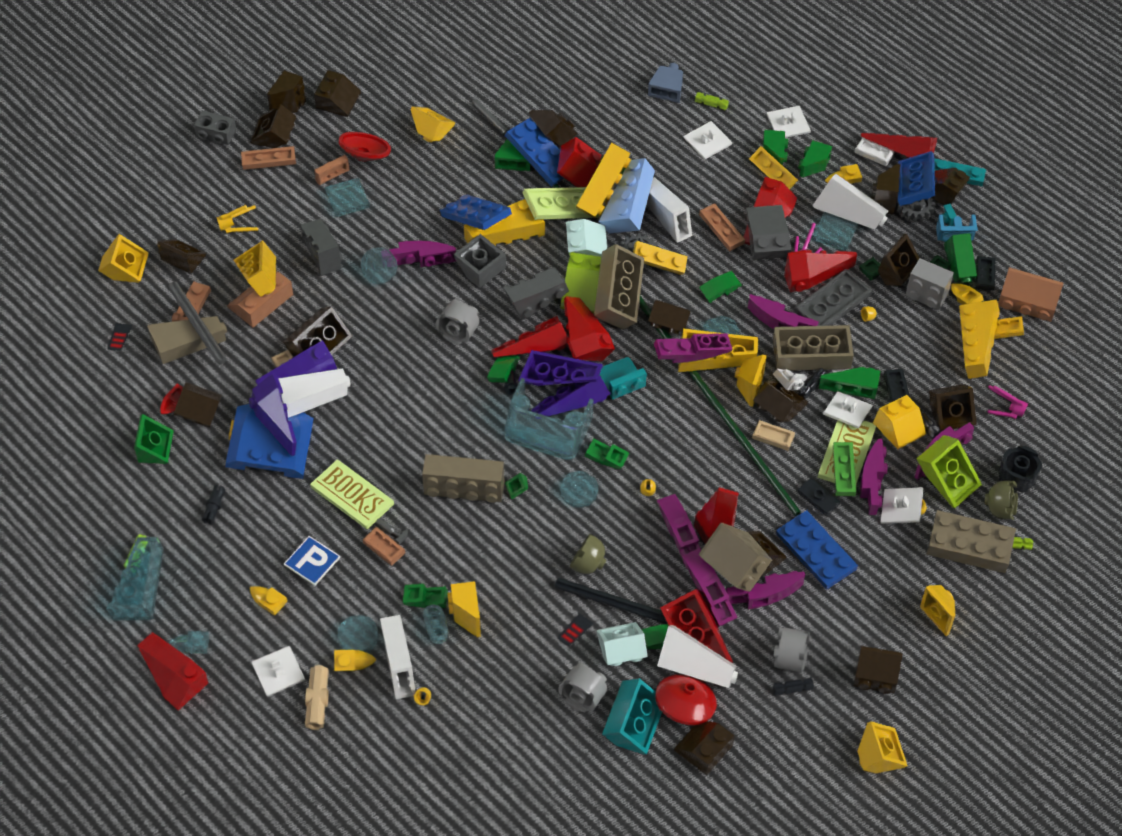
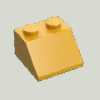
[873,395,926,449]
[447,581,481,637]

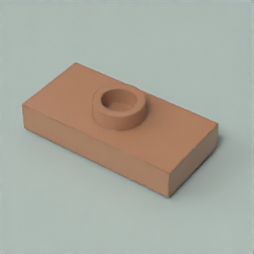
[314,155,349,185]
[363,527,405,566]

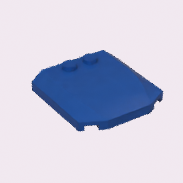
[225,404,314,479]

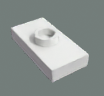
[855,138,895,166]

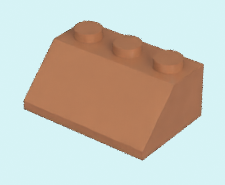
[998,267,1064,322]
[227,272,293,327]

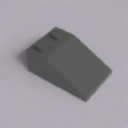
[746,205,791,260]

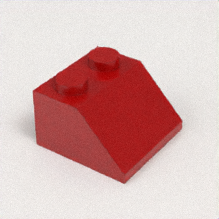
[557,137,601,187]

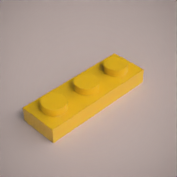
[749,146,798,189]
[633,241,688,275]

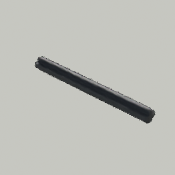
[555,578,667,624]

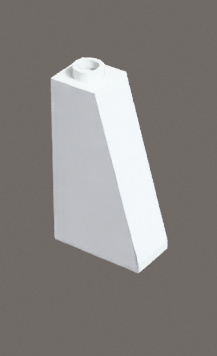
[813,174,888,229]
[646,177,692,243]
[278,369,350,418]
[380,615,416,699]
[657,625,738,688]

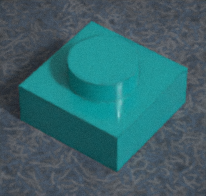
[942,204,957,226]

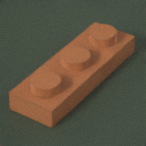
[241,146,296,170]
[699,203,745,251]

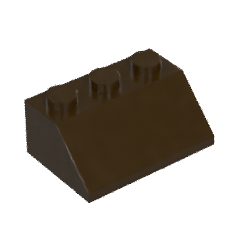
[283,307,353,357]

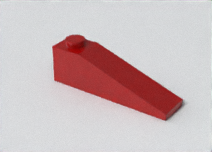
[861,133,937,158]
[743,177,797,245]
[784,250,857,292]
[564,296,615,362]
[491,316,568,357]
[694,487,739,544]
[660,589,733,663]
[137,632,209,711]

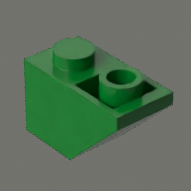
[763,130,788,166]
[798,140,832,178]

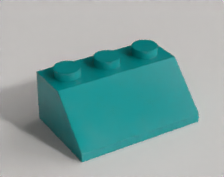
[602,678,662,755]

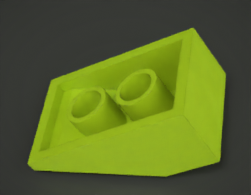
[560,252,601,314]
[917,435,982,508]

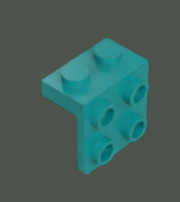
[600,357,647,400]

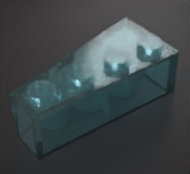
[106,537,164,621]

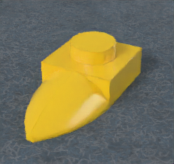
[825,164,862,184]
[951,283,983,305]
[250,586,288,616]
[334,650,376,671]

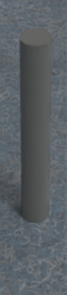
[472,99,509,135]

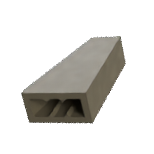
[147,316,227,364]

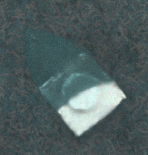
[167,631,210,654]

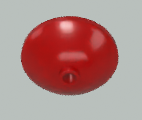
[338,132,391,162]
[655,674,717,725]

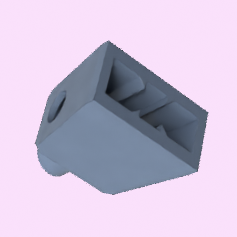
[648,63,683,103]

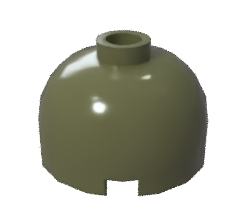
[985,481,1018,520]
[570,534,606,574]

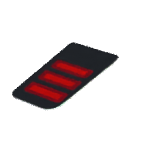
[108,323,132,351]
[558,614,593,646]

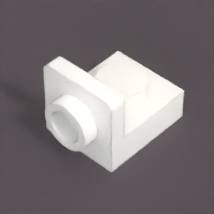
[773,369,807,391]

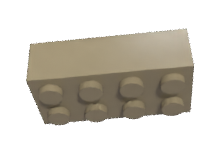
[594,244,644,330]
[773,325,854,370]
[422,454,505,503]
[926,510,1016,573]

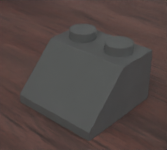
[454,234,506,288]

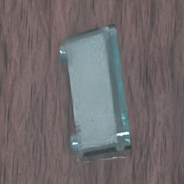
[504,378,594,460]

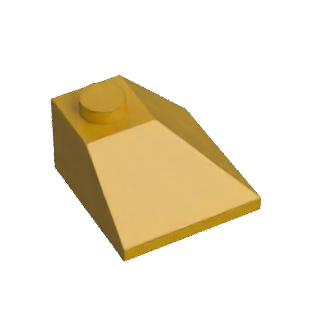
[410,107,456,143]
[98,234,149,283]
[735,355,766,407]
[920,585,955,636]
[857,721,908,774]

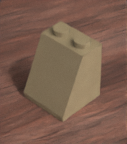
[699,523,772,592]

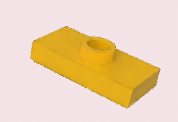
[994,316,1024,339]

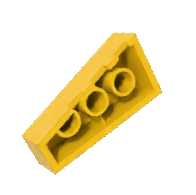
[576,143,632,218]
[464,199,545,246]
[233,240,276,297]
[959,299,1000,379]
[678,328,758,372]

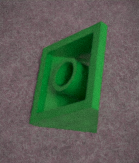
[134,414,174,464]

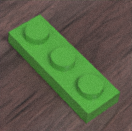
[833,442,856,496]

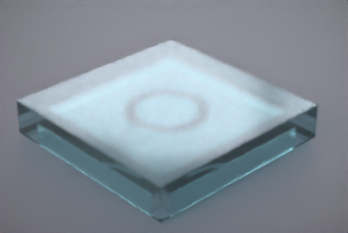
[325,178,370,217]
[812,212,858,251]

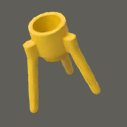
[216,205,258,234]

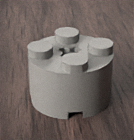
[436,299,479,344]
[774,627,810,672]
[558,663,607,712]

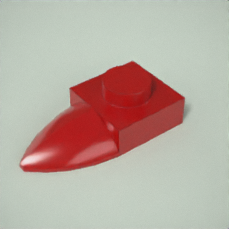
[160,383,183,414]

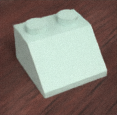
[566,219,607,257]
[597,622,648,666]

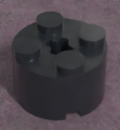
[999,446,1042,493]

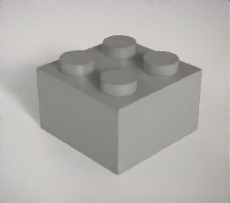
[906,258,954,310]

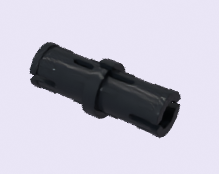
[201,485,226,525]

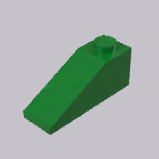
[819,367,881,399]

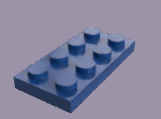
[504,118,565,187]
[898,151,935,206]
[440,194,512,230]
[776,510,858,590]

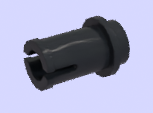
[504,370,519,395]

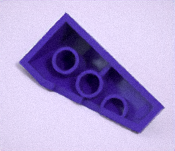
[255,340,337,385]
[519,350,603,386]
[249,373,297,456]
[531,375,610,419]

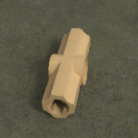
[305,665,329,730]

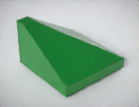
[505,473,528,499]

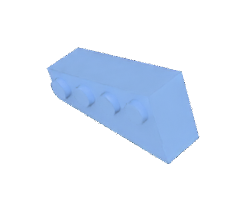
[598,158,655,234]

